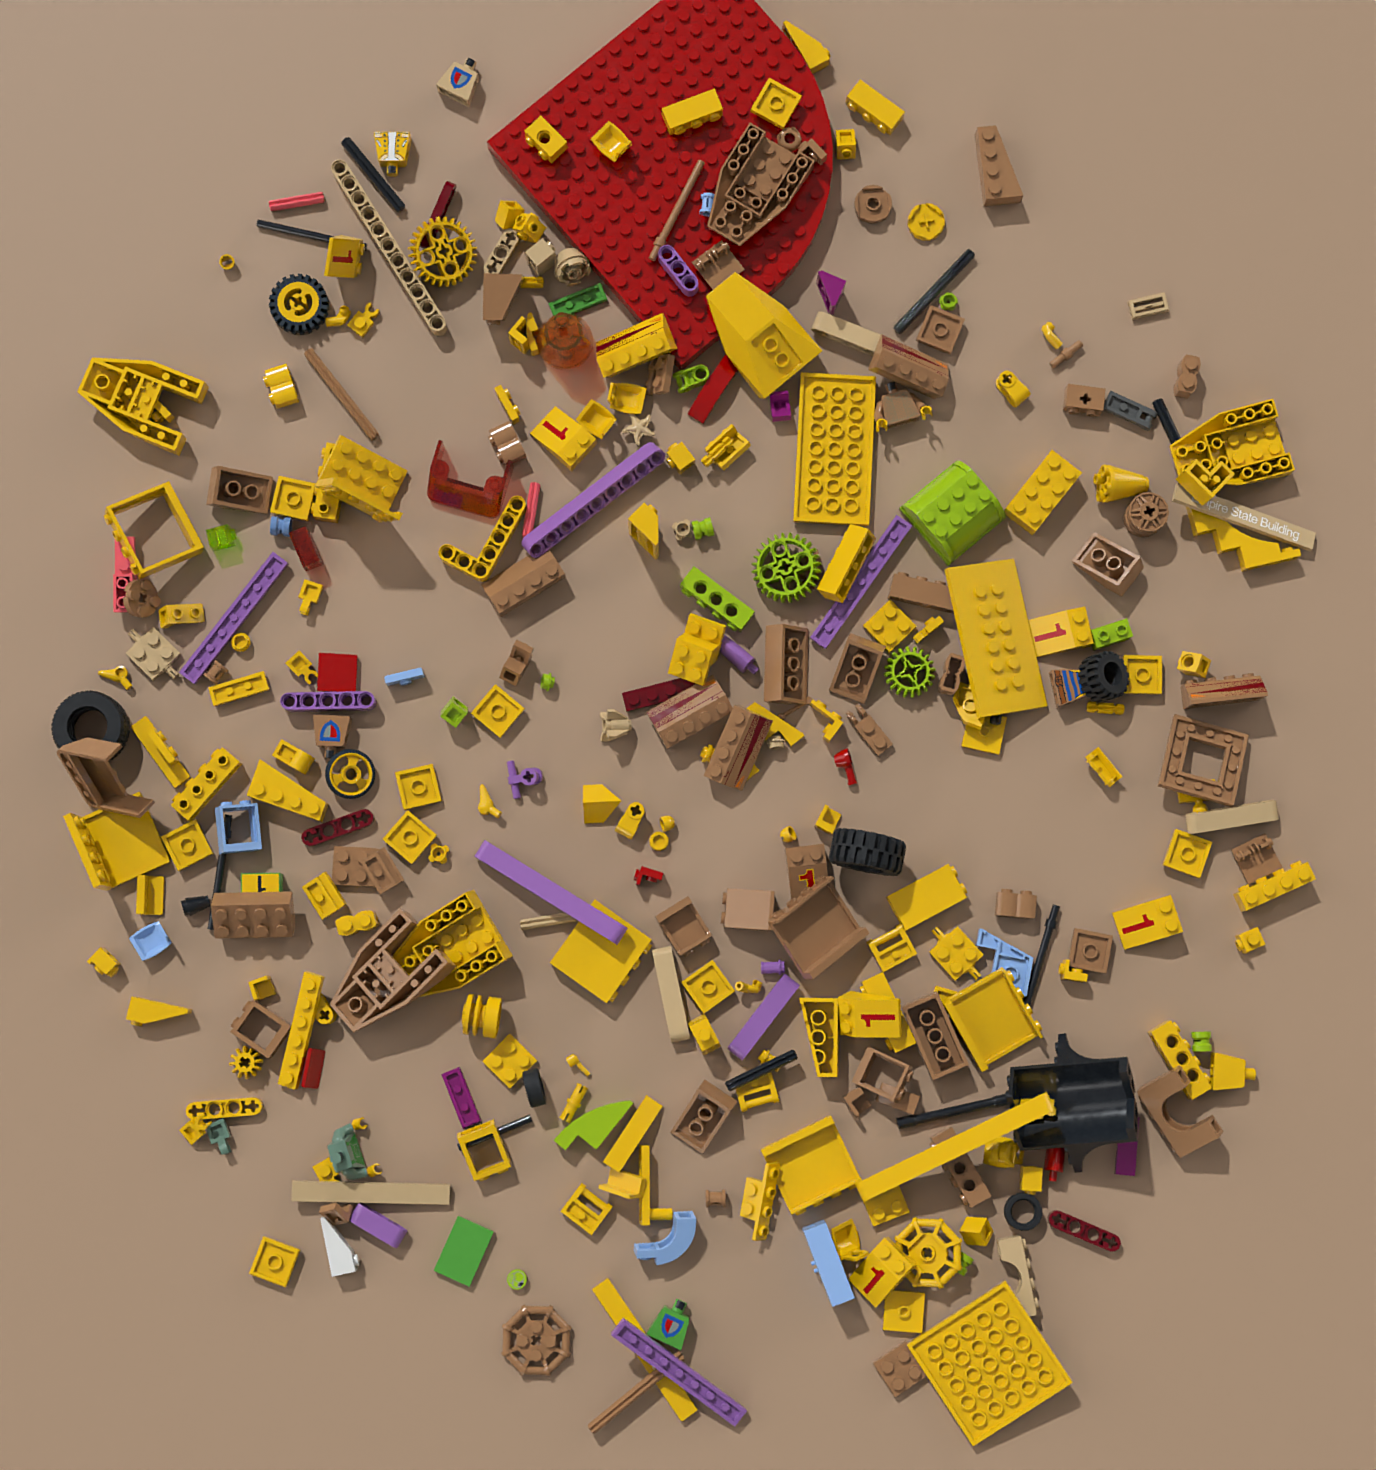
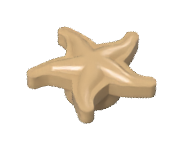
[622,414,655,446]

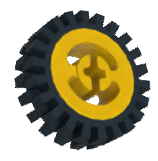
[269,274,329,335]

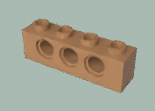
[929,1126,991,1208]

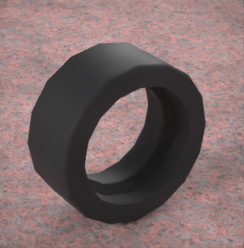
[522,1068,546,1108]
[1004,1193,1042,1231]

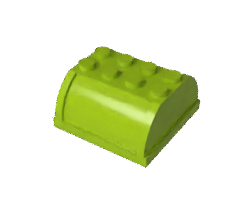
[899,460,1006,566]

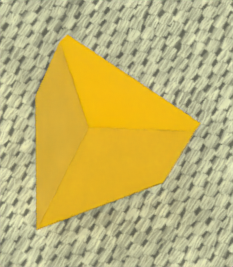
[583,784,621,824]

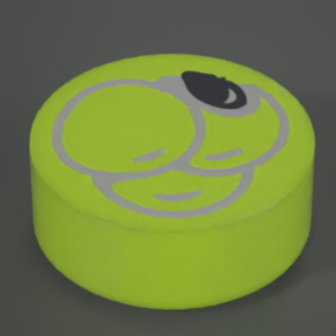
[507,1269,527,1290]

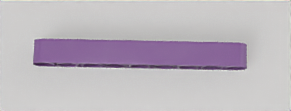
[522,442,665,558]
[474,840,628,945]

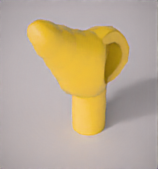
[98,666,133,690]
[478,784,502,818]

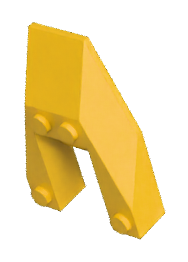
[77,357,209,456]

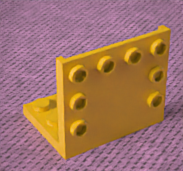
[315,435,408,523]
[63,792,171,891]

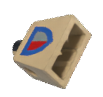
[436,58,479,107]

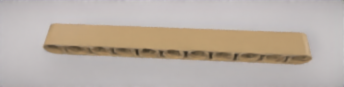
[331,159,447,336]

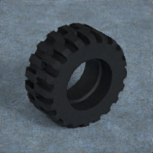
[829,828,906,876]

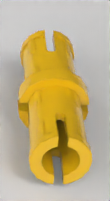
[559,1083,589,1123]

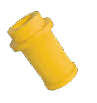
[758,1050,781,1072]

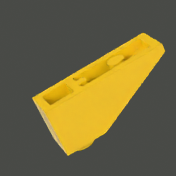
[782,21,831,74]
[126,996,192,1027]

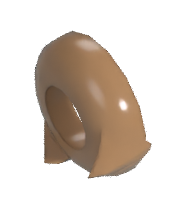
[777,127,802,152]

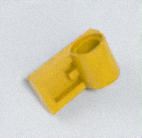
[272,739,315,775]

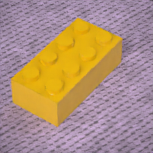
[1004,450,1082,536]

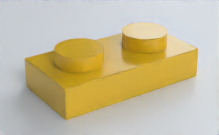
[494,385,521,425]

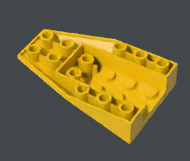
[706,272,822,399]
[1169,399,1295,486]
[393,890,513,997]

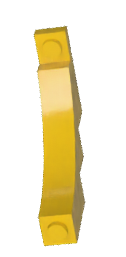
[1186,507,1301,572]

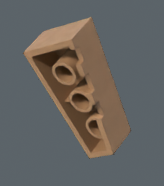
[975,125,1023,207]

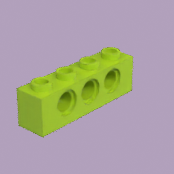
[680,566,755,632]

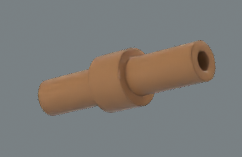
[1049,340,1083,369]

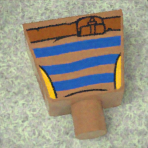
[1049,669,1086,708]

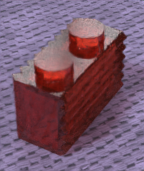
[289,526,323,571]

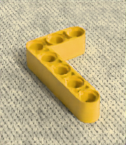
[438,496,526,582]

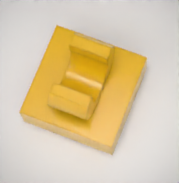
[151,401,175,424]

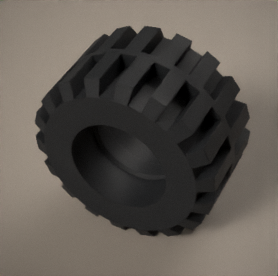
[1078,651,1129,703]

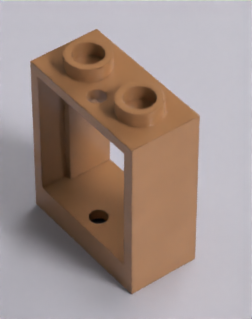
[230,1000,291,1059]
[852,1046,914,1103]

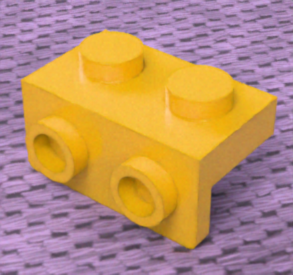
[705,424,751,471]

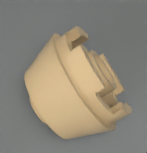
[554,248,591,286]

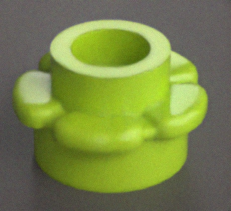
[939,293,958,311]
[540,673,555,691]

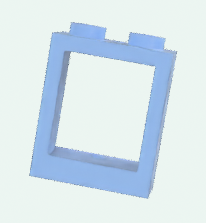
[215,800,262,854]

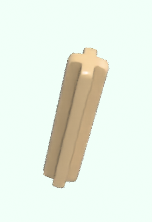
[520,913,577,930]

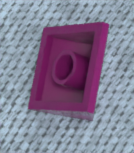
[816,270,846,315]

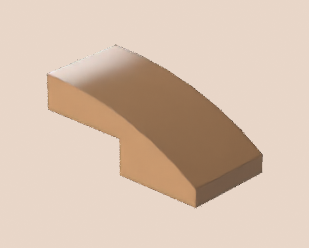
[875,1083,920,1115]

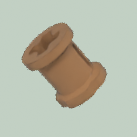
[203,660,229,685]
[706,1189,726,1207]

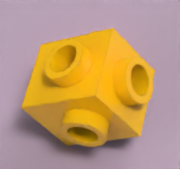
[512,213,547,243]

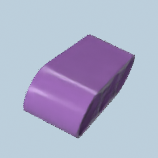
[658,245,698,296]
[349,1203,407,1248]

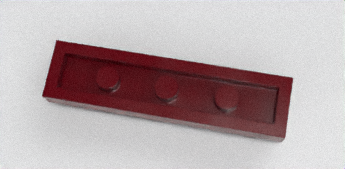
[622,678,696,712]

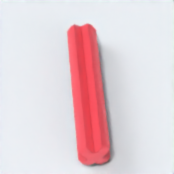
[269,192,325,211]
[522,482,540,537]

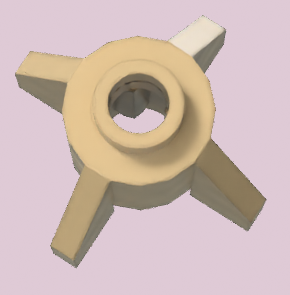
[600,709,632,742]

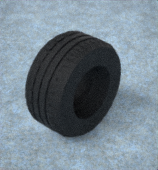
[51,690,130,762]

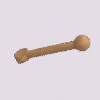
[777,697,813,720]

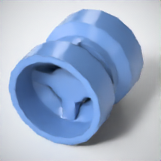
[270,516,292,537]

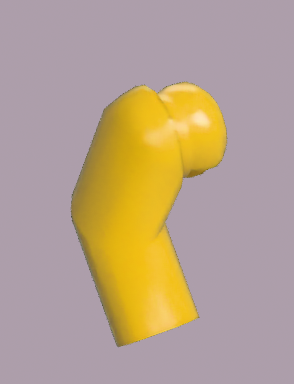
[326,305,351,327]

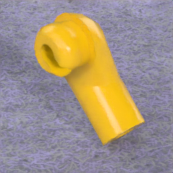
[1041,322,1063,349]
[735,980,763,993]

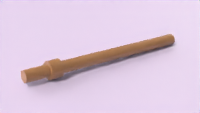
[649,160,705,262]

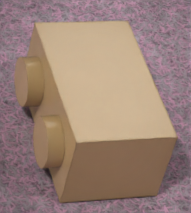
[525,238,556,277]

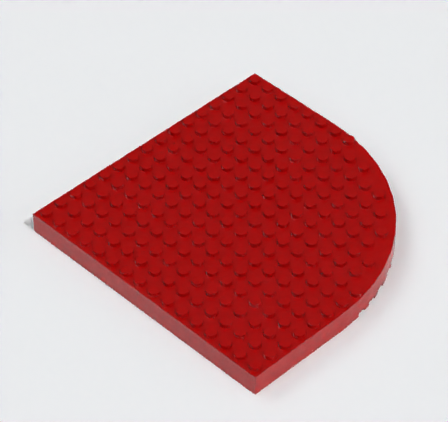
[487,0,833,370]

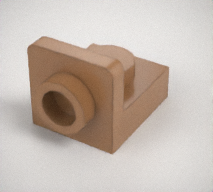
[798,138,827,165]
[319,1203,353,1226]

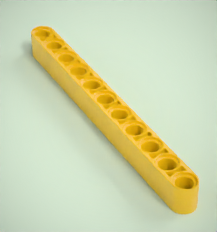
[855,1092,1056,1202]

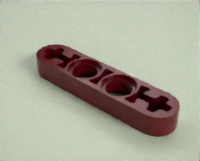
[420,181,457,249]
[301,809,374,847]
[1047,1210,1121,1252]

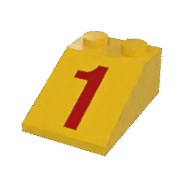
[324,235,365,278]
[530,406,597,471]
[1028,606,1094,658]
[1112,895,1183,950]
[838,991,902,1038]
[848,1237,917,1308]

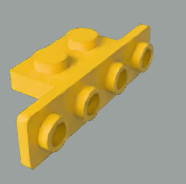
[131,716,190,788]
[740,1162,780,1241]

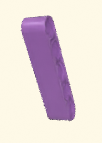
[280,691,377,712]
[727,973,800,1060]

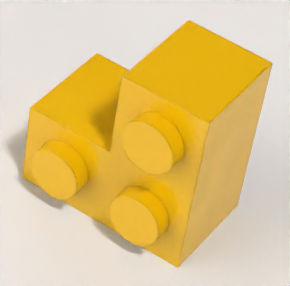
[1175,459,1235,506]

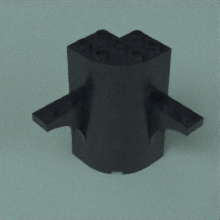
[1006,1033,1138,1173]

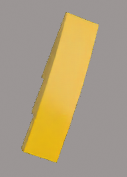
[603,1095,662,1173]

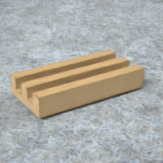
[1127,292,1169,320]

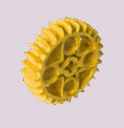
[407,216,477,287]

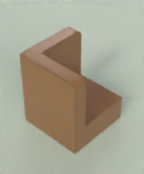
[843,1086,871,1117]

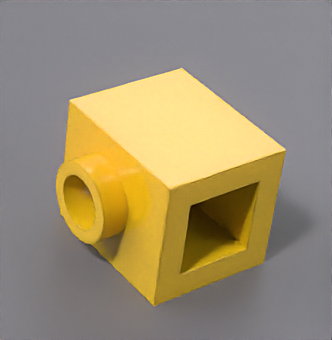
[666,442,695,474]

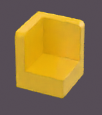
[495,200,525,230]
[814,804,841,835]
[248,976,276,1001]
[959,1217,994,1246]

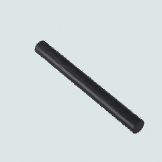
[457,1114,533,1151]

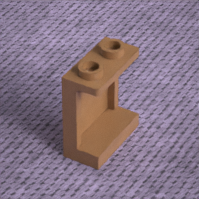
[655,896,713,957]

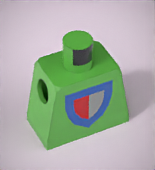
[647,1298,690,1350]

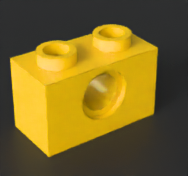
[525,116,568,163]

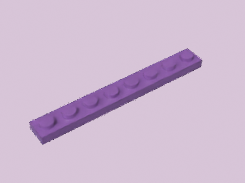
[810,515,912,649]
[179,552,289,685]
[611,1318,747,1426]

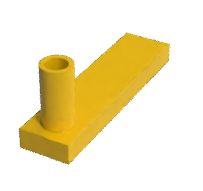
[639,1145,673,1225]

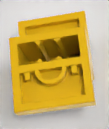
[668,613,726,686]

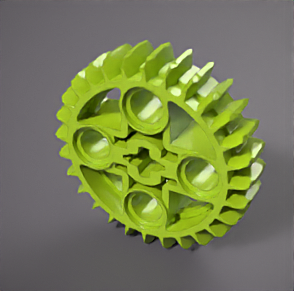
[751,533,822,603]

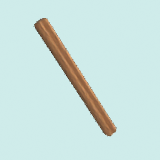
[304,348,379,440]
[588,1351,685,1434]

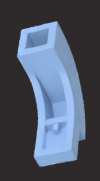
[634,1211,696,1265]

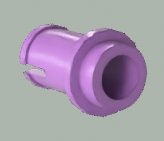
[761,960,785,975]

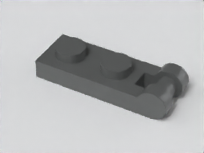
[1103,390,1158,431]

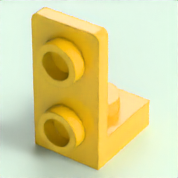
[158,603,205,629]
[810,700,844,743]

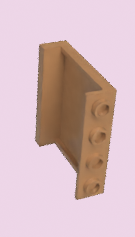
[768,875,869,979]

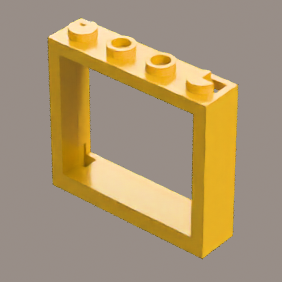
[104,481,204,579]

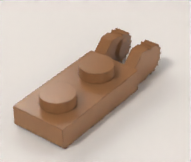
[846,704,893,756]

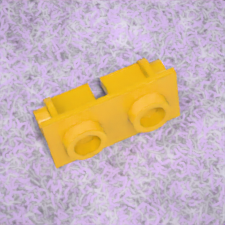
[1085,747,1123,787]

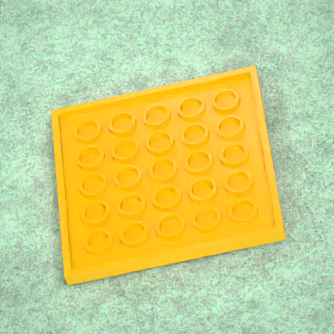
[907,1280,1073,1446]

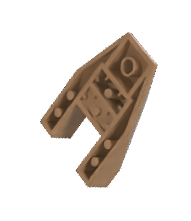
[330,909,456,1033]

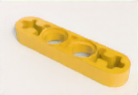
[186,1097,263,1119]

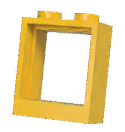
[457,1119,511,1181]

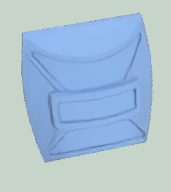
[129,921,172,961]

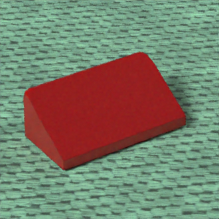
[301,1048,325,1089]

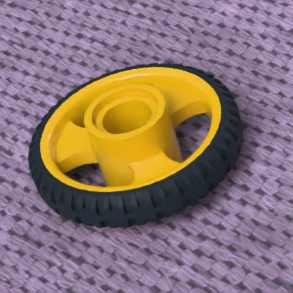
[325,749,375,799]

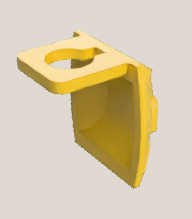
[591,121,632,162]
[607,382,647,414]
[575,399,617,439]
[983,1136,1024,1168]
[831,1219,869,1261]

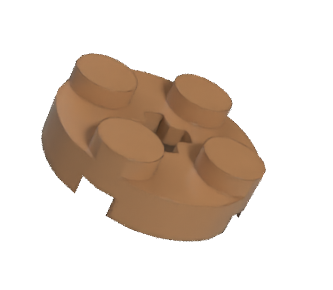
[854,185,892,223]
[123,579,161,618]

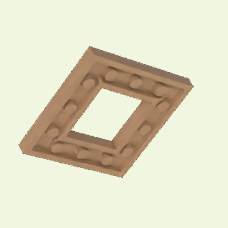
[1158,714,1249,807]

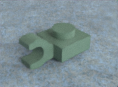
[206,1118,231,1155]

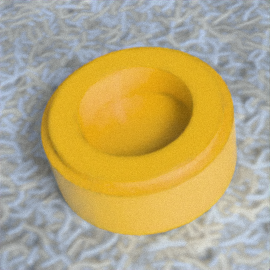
[649,832,669,851]

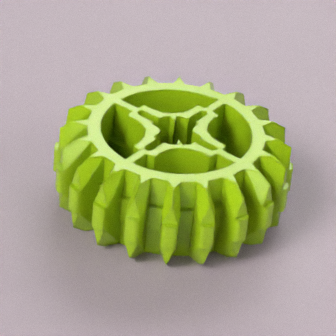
[884,646,936,698]

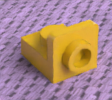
[835,129,856,160]
[1235,927,1266,954]
[1058,959,1088,982]

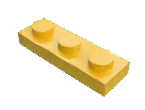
[208,671,270,707]

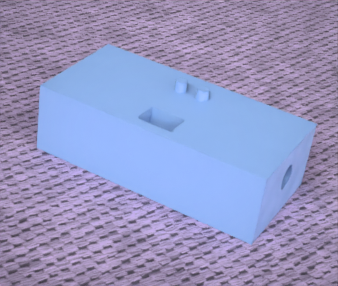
[802,1220,854,1307]

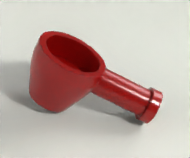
[834,748,857,785]

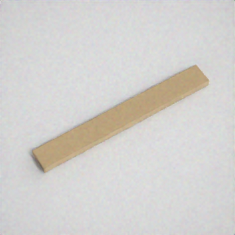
[291,1180,450,1205]

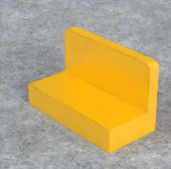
[508,316,530,354]
[136,875,165,915]
[598,1168,646,1199]

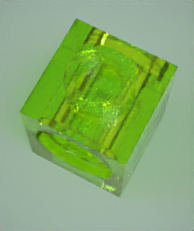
[206,524,237,552]

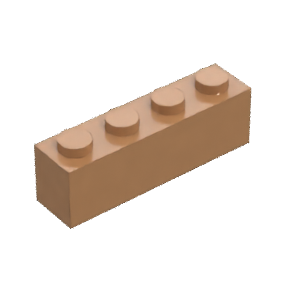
[888,572,954,614]

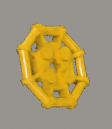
[894,1217,963,1289]

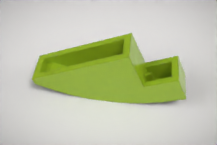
[553,1100,633,1150]

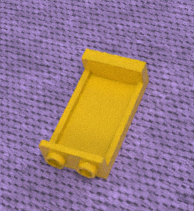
[886,864,968,931]

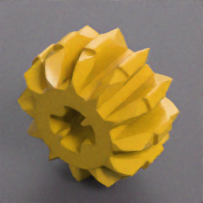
[229,1046,263,1079]

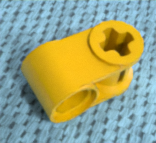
[995,371,1031,408]
[615,802,645,840]
[315,993,337,1024]

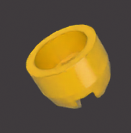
[219,254,235,270]
[659,816,675,832]
[780,826,797,843]

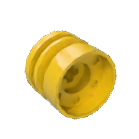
[462,994,502,1039]

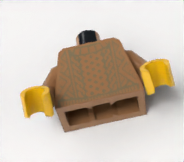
[874,382,933,432]

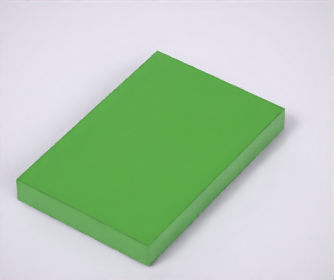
[434,1215,494,1287]

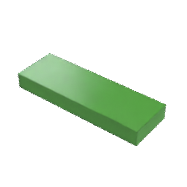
[548,283,608,321]

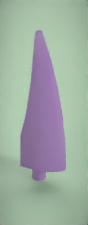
[720,635,759,675]

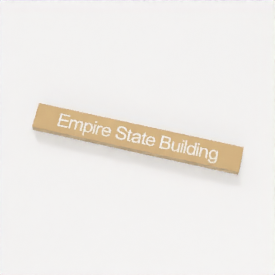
[1172,483,1316,552]

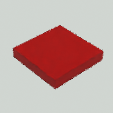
[317,653,357,692]

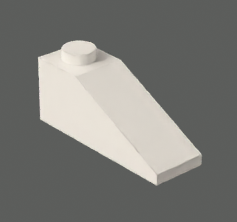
[320,1217,360,1277]

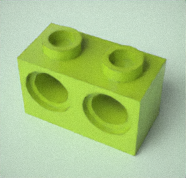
[1091,618,1133,651]

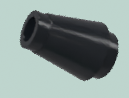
[181,895,211,916]

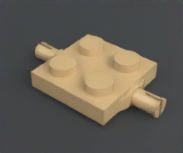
[126,627,181,681]

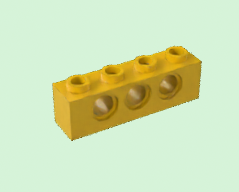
[1147,1020,1212,1100]

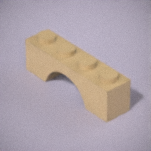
[996,1234,1039,1316]

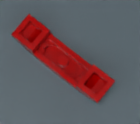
[687,355,738,424]

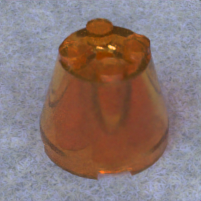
[537,312,593,370]

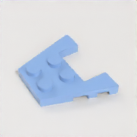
[976,928,1033,996]

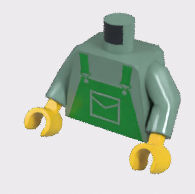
[328,1117,382,1180]

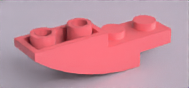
[113,537,137,613]

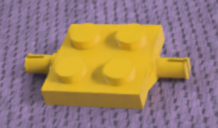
[929,926,984,981]

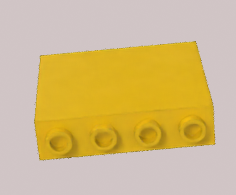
[550,899,653,1003]
[942,967,1043,1072]
[760,1115,862,1216]

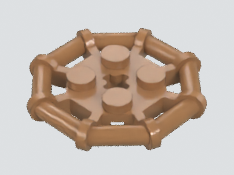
[501,1305,572,1376]

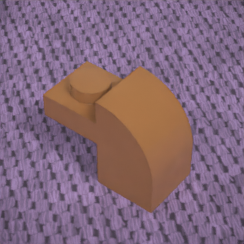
[499,640,534,686]

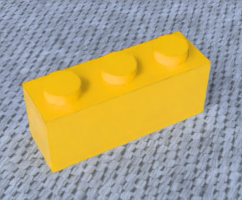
[846,79,905,135]
[662,88,723,135]

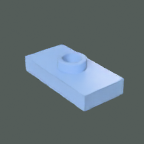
[384,667,425,686]

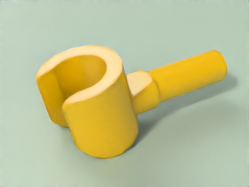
[566,1054,590,1076]

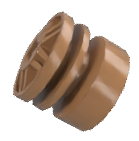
[1123,492,1169,538]

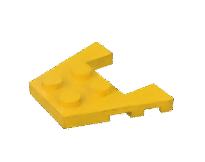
[725,702,805,781]

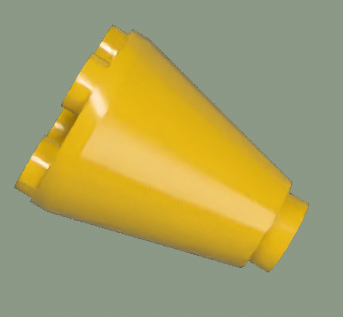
[1093,464,1149,503]

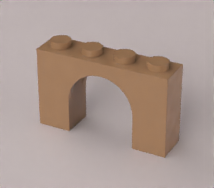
[1137,1065,1223,1158]

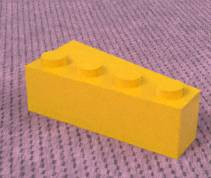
[247,759,329,822]
[799,998,839,1077]

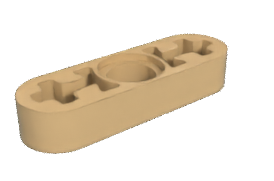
[484,228,520,274]

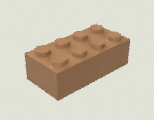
[211,891,296,939]
[901,991,969,1080]

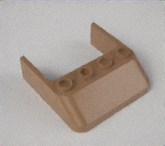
[57,738,155,818]

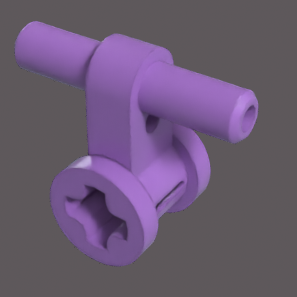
[507,760,543,799]

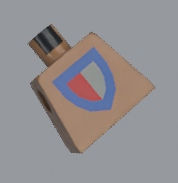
[313,714,352,759]

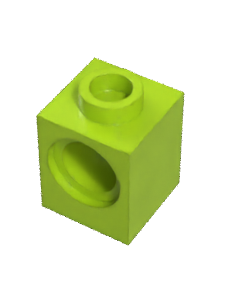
[440,696,468,728]

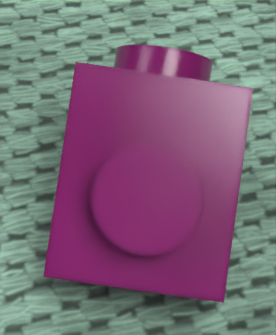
[770,391,791,422]

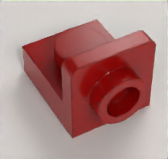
[633,866,664,886]

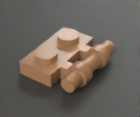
[645,354,675,396]

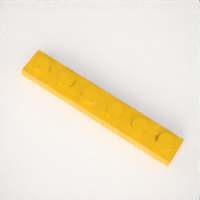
[278,971,325,1090]

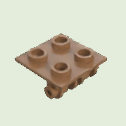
[692,240,745,290]
[1231,833,1283,884]

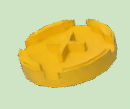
[908,203,945,241]

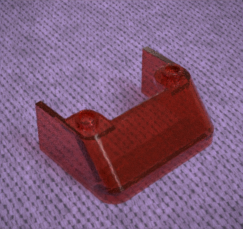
[427,440,514,519]

